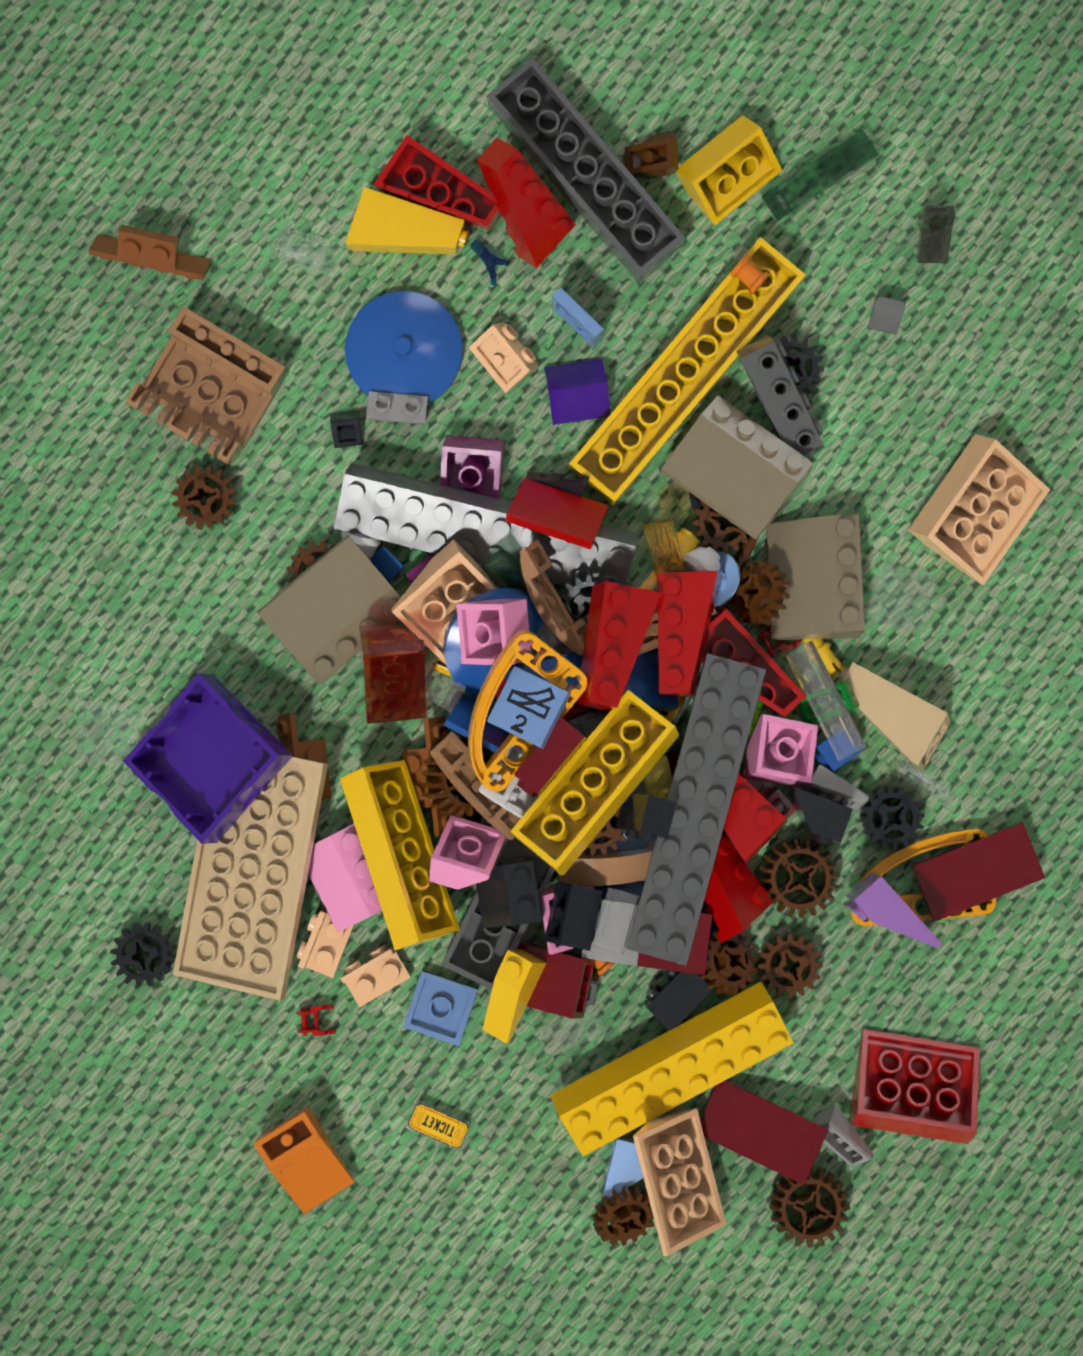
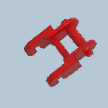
[757,627,801,657]
[296,1004,336,1036]

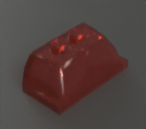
[359,625,426,724]

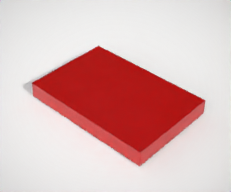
[505,478,609,549]

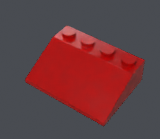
[850,1029,980,1144]

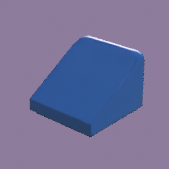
[370,546,405,583]

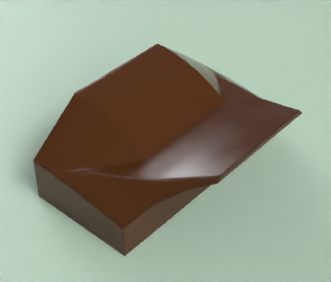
[625,130,679,179]

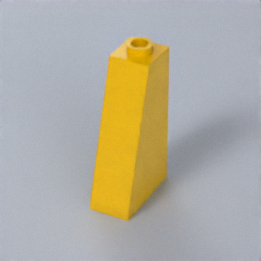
[345,187,469,255]

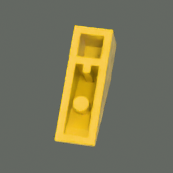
[482,949,546,1044]

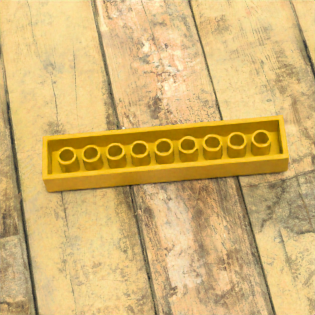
[569,237,806,506]

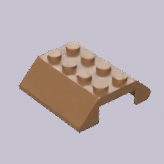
[126,306,286,465]

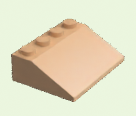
[908,434,1050,585]
[391,539,501,664]
[633,1108,727,1256]

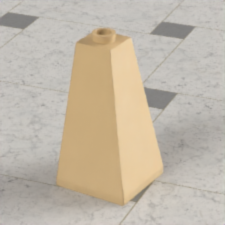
[837,662,951,773]

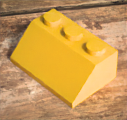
[675,115,783,225]

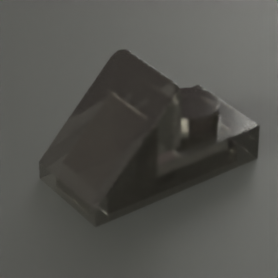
[917,205,955,264]

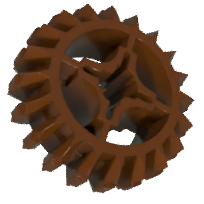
[421,738,490,818]
[759,838,840,918]
[769,1167,850,1248]

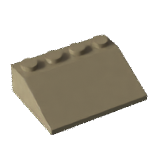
[661,396,814,540]
[766,514,865,640]
[257,535,401,685]

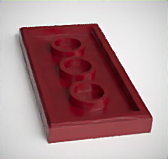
[911,822,1045,922]
[700,1080,829,1185]

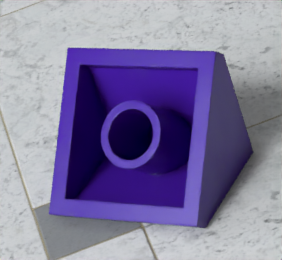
[544,358,611,425]

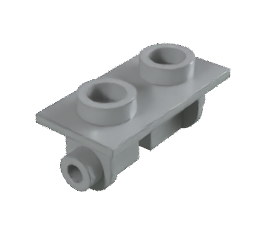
[366,391,428,424]

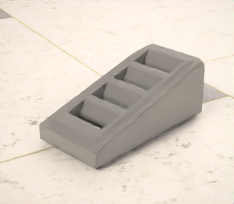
[801,765,870,810]
[814,1106,874,1168]

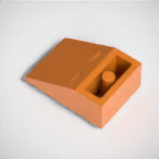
[253,1106,355,1214]

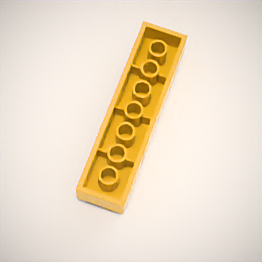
[550,982,794,1157]

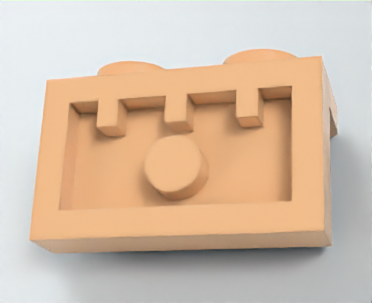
[469,322,539,393]
[296,909,355,978]
[340,945,411,1007]

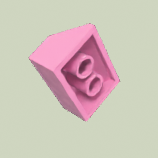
[308,824,382,932]

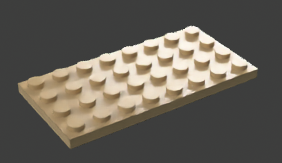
[173,757,328,1001]

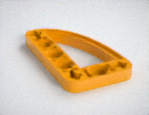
[468,630,587,792]
[850,829,996,926]

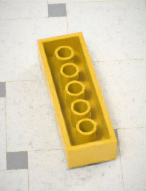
[510,690,679,876]
[340,760,460,951]

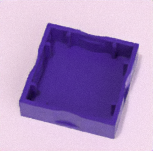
[123,673,293,844]

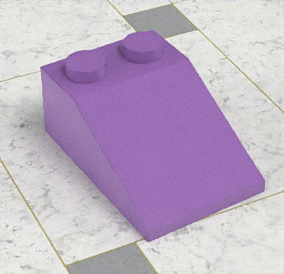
[846,872,942,948]

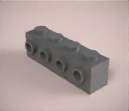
[737,335,823,455]

